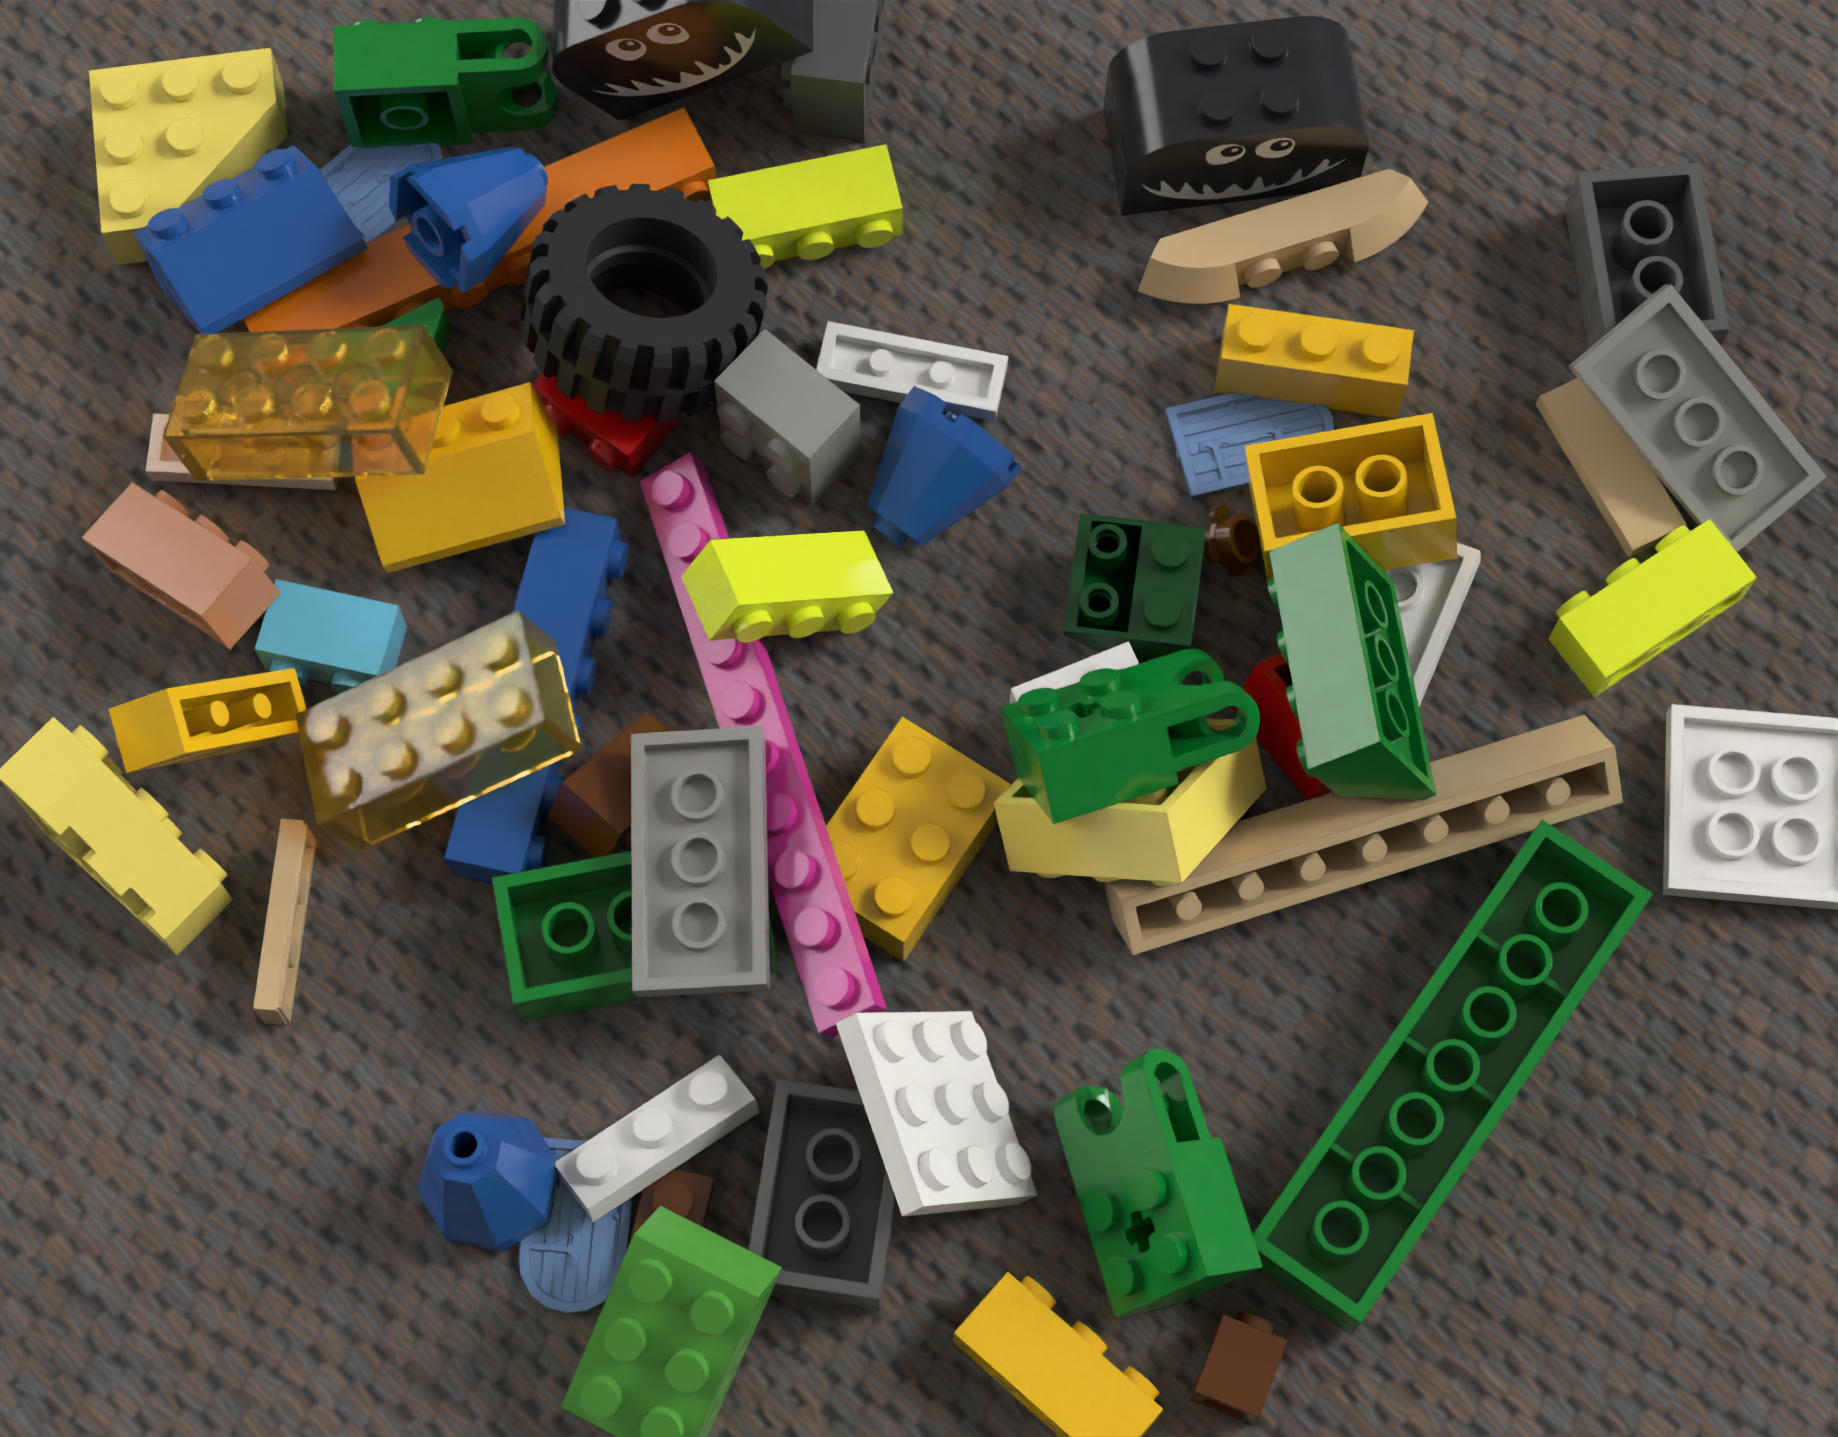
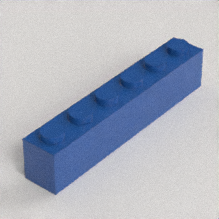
[444,508,629,884]

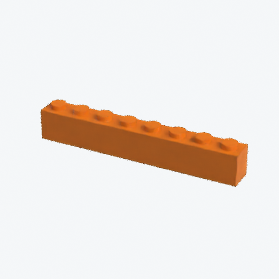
[243,107,716,384]

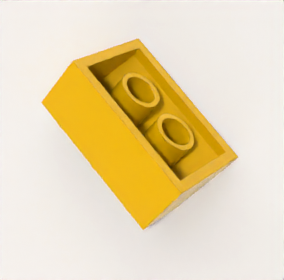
[353,382,565,573]

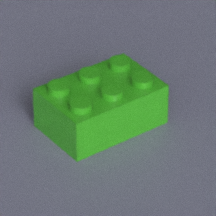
[561,1206,782,1437]

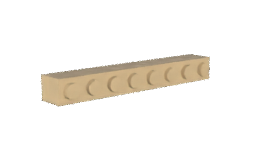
[1103,715,1623,955]

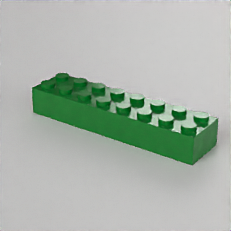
[1253,820,1653,1335]

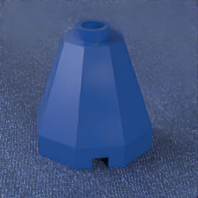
[389,147,548,292]
[866,386,1022,548]
[417,1108,560,1253]

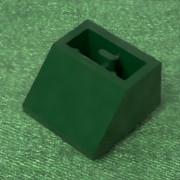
[1063,513,1206,664]

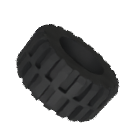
[520,183,768,423]

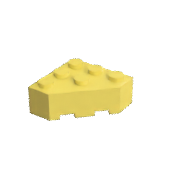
[89,48,288,265]
[0,717,233,955]
[993,718,1266,886]

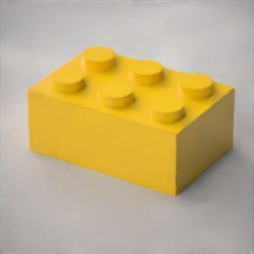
[1245,413,1457,582]
[826,716,1011,962]

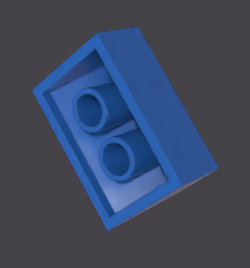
[133,145,368,339]

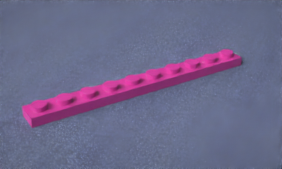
[639,452,887,1038]

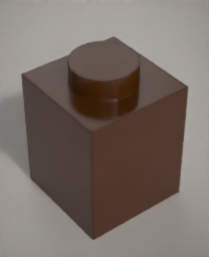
[1190,1312,1288,1425]

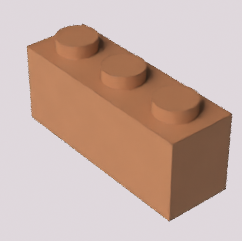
[82,482,281,650]

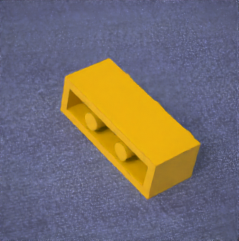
[1214,304,1414,419]
[108,668,312,773]
[953,1272,1163,1437]

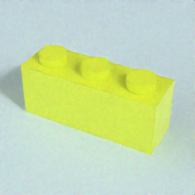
[708,144,903,269]
[1548,519,1757,698]
[681,530,893,643]

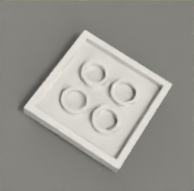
[1663,704,1838,910]
[836,1011,1038,1216]

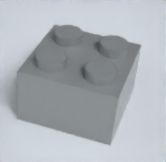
[714,329,861,506]

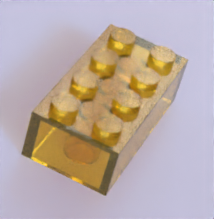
[163,325,453,481]
[295,610,582,852]

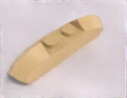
[1138,169,1428,304]

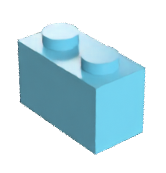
[255,579,407,699]

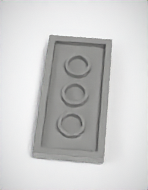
[1568,284,1826,552]
[631,726,770,997]

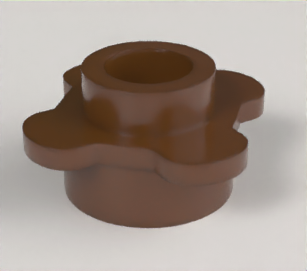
[1204,505,1260,577]

